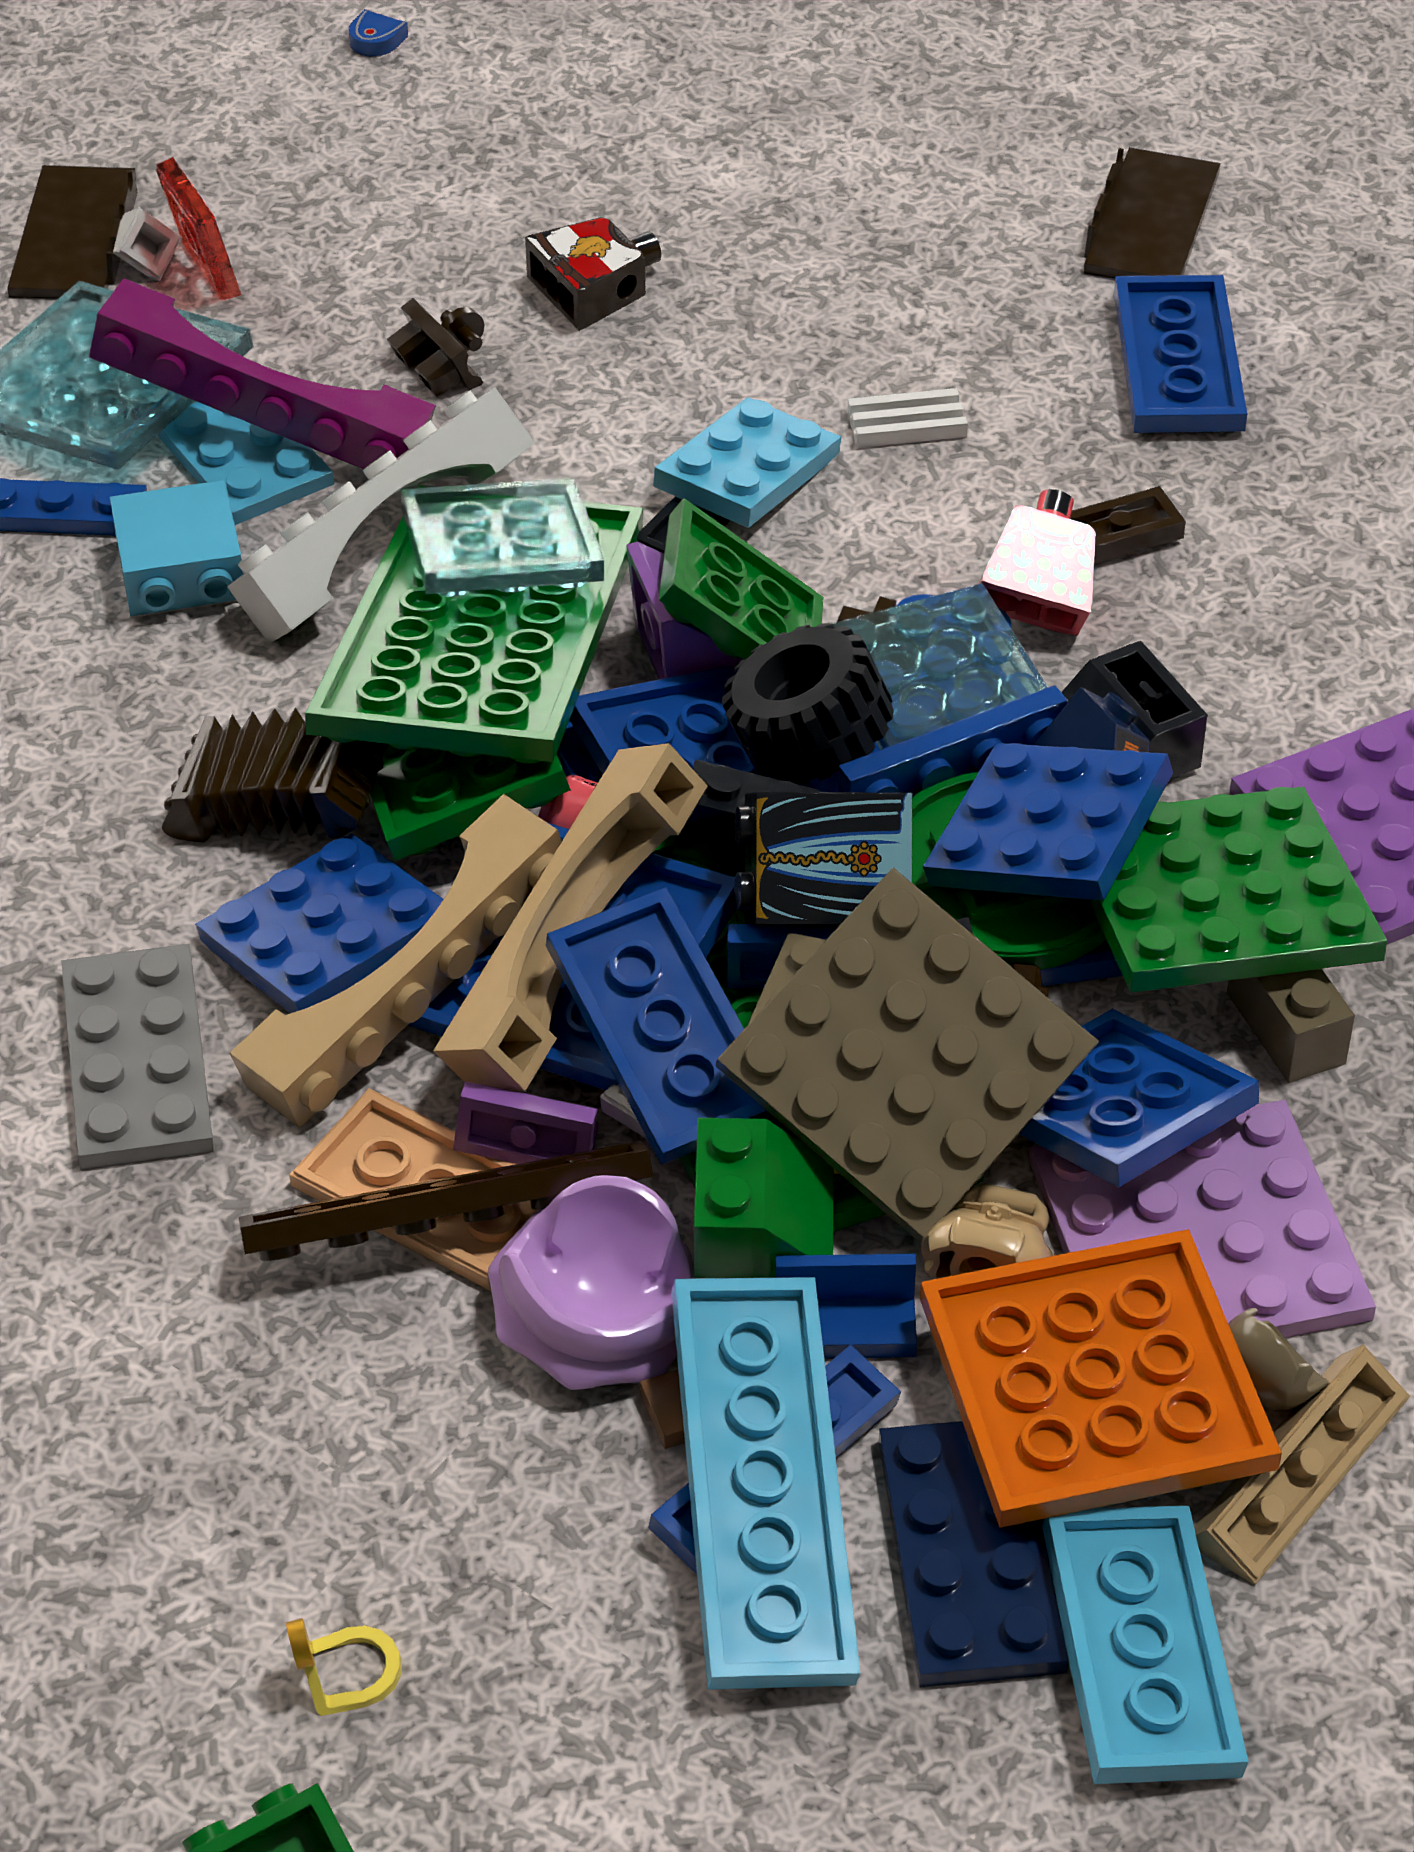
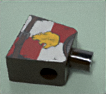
[525,217,662,331]

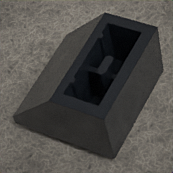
[1061,640,1208,779]

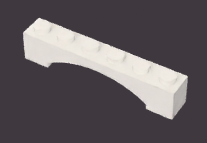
[227,387,535,642]

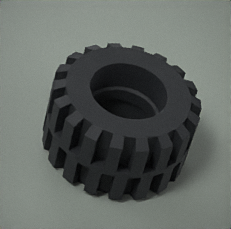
[722,623,894,785]

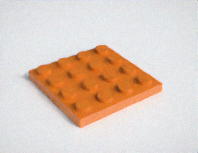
[920,1229,1282,1528]

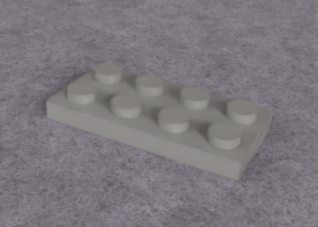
[61,944,214,1170]

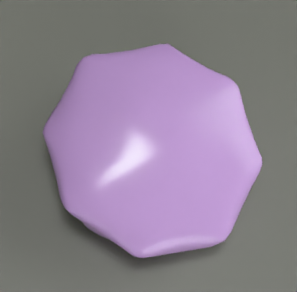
[488,1175,696,1390]

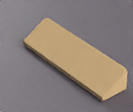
[1194,1344,1410,1585]

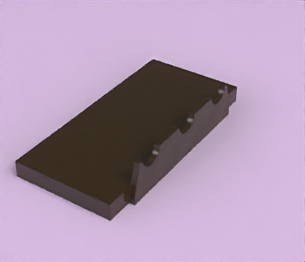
[1084,147,1221,279]
[7,165,138,300]

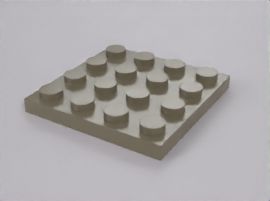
[715,867,1099,1243]

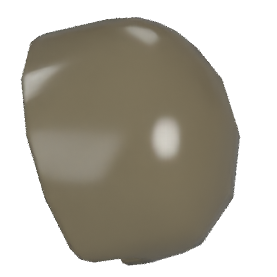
[1229,1308,1329,1411]

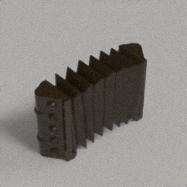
[162,708,388,843]

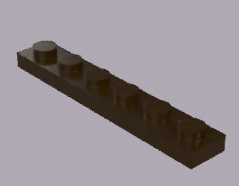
[239,1141,654,1261]

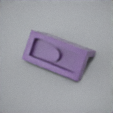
[453,1081,599,1164]

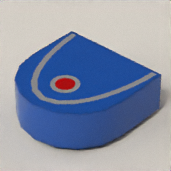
[348,9,408,57]

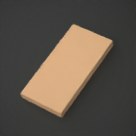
[289,1088,538,1291]

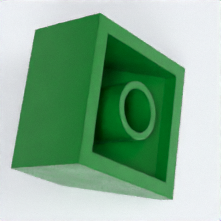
[694,1118,834,1278]

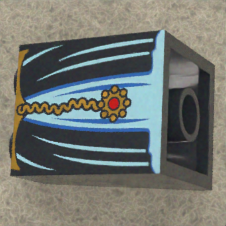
[734,792,912,924]

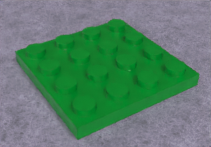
[1088,786,1387,993]

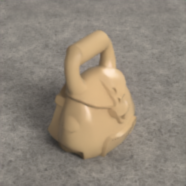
[921,1183,1053,1280]

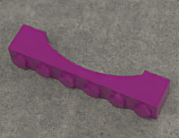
[89,278,436,470]

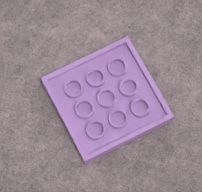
[1029,1100,1376,1338]

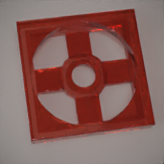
[155,157,242,300]

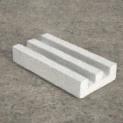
[847,388,968,449]

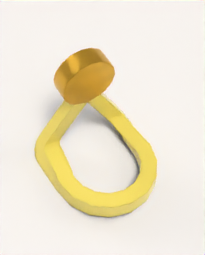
[286,1618,402,1716]

